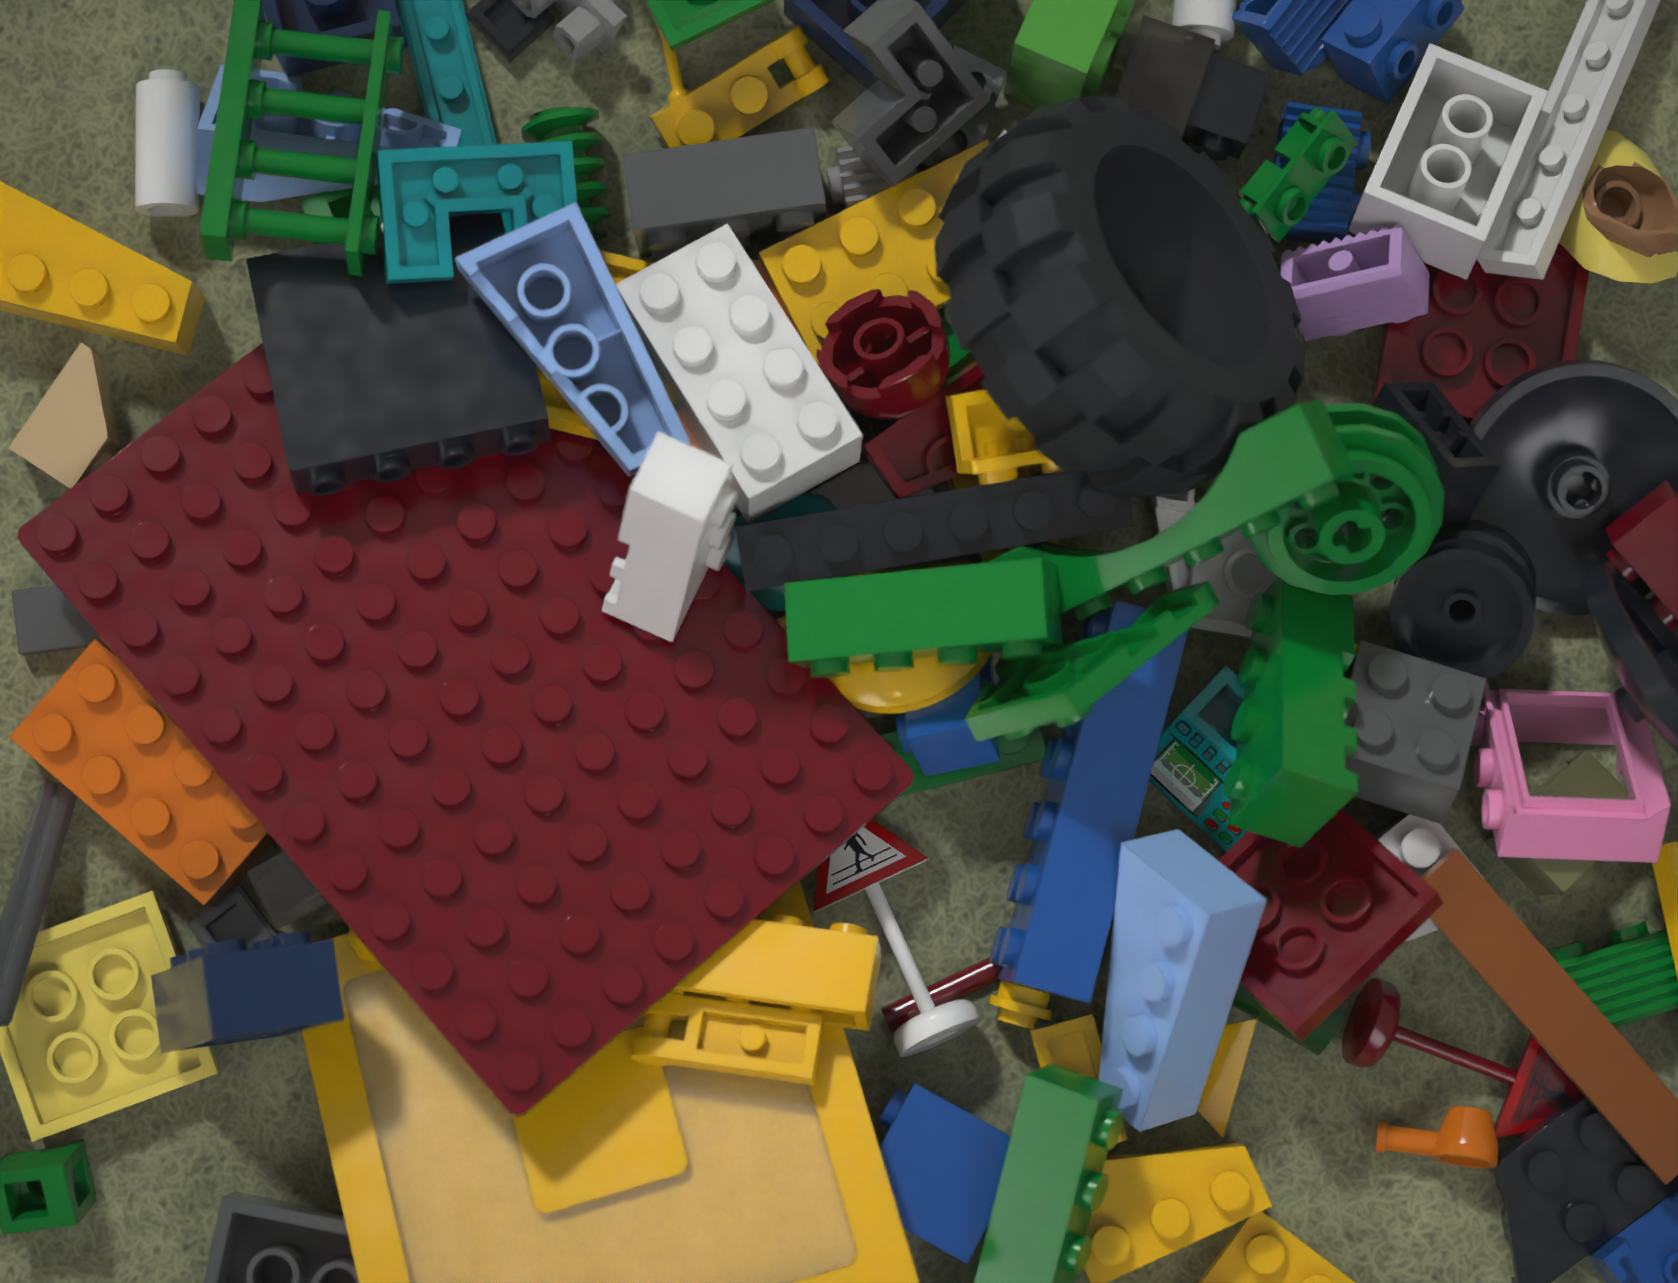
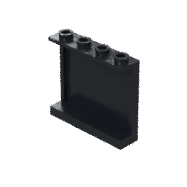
[246,213,551,496]

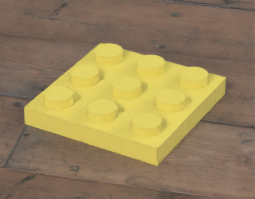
[0,890,221,1142]

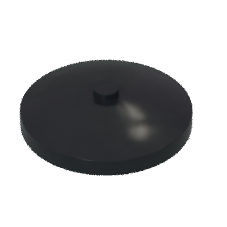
[1469,359,1678,615]
[1582,562,1678,753]

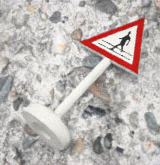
[813,819,982,1057]

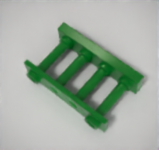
[199,0,404,276]

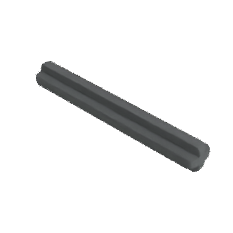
[0,781,77,1027]

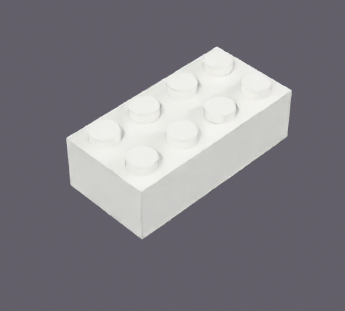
[615,223,863,524]

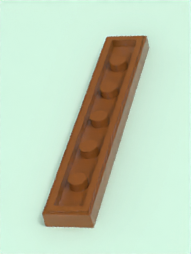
[1421,848,1678,1185]

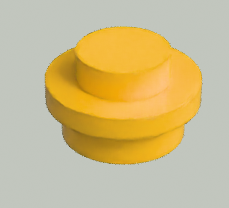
[988,980,1053,1030]

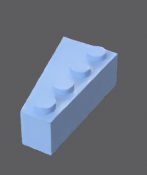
[1098,829,1267,1132]

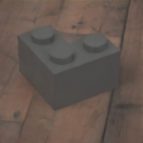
[831,0,991,186]

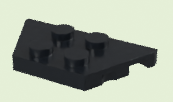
[1494,1092,1678,1283]

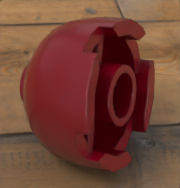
[816,289,951,420]

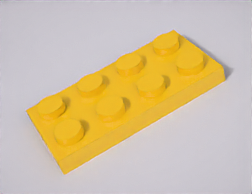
[759,140,990,368]

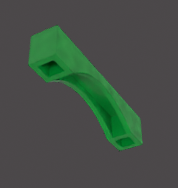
[987,400,1356,622]

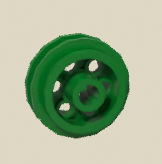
[1250,403,1444,595]

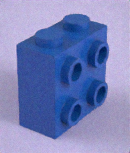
[878,1082,1011,1263]

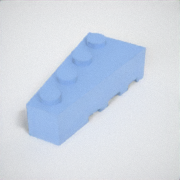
[455,202,690,477]

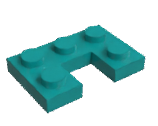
[376,141,577,284]

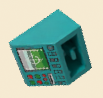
[1149,666,1248,853]

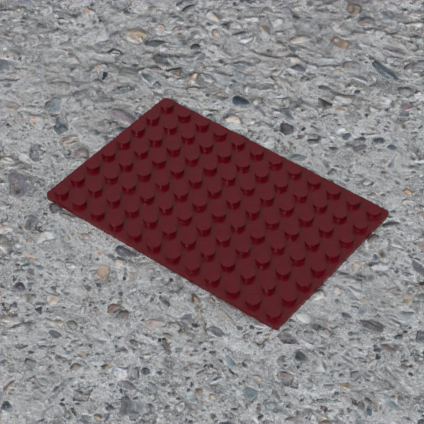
[17,343,913,1117]

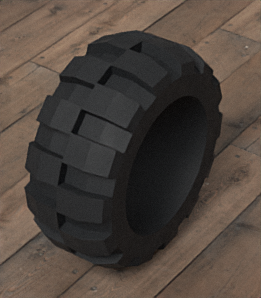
[934,95,1306,497]

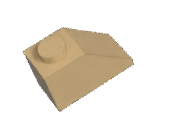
[9,343,121,489]

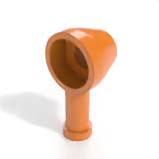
[1375,1106,1499,1169]

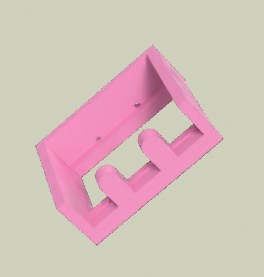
[1470,682,1671,863]

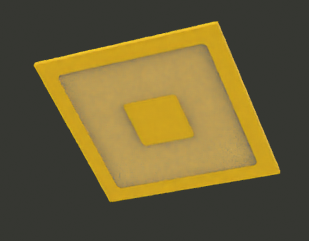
[302,881,919,1283]

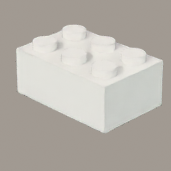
[1348,43,1548,280]

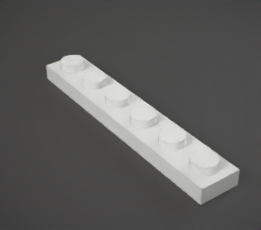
[1477,0,1660,280]

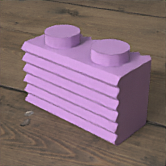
[1280,223,1429,341]

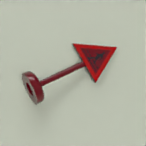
[1342,978,1581,1138]

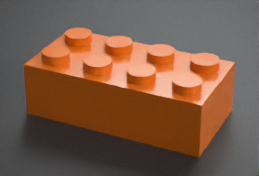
[9,639,274,907]

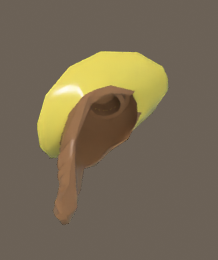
[1559,129,1678,284]

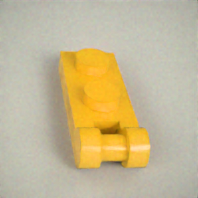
[648,25,831,148]
[631,993,825,1085]

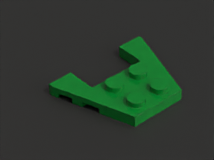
[965,580,1220,741]

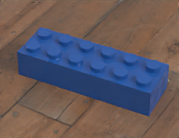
[990,599,1189,1003]

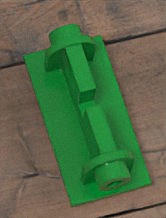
[1238,106,1358,243]

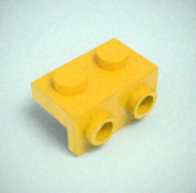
[945,389,1063,485]

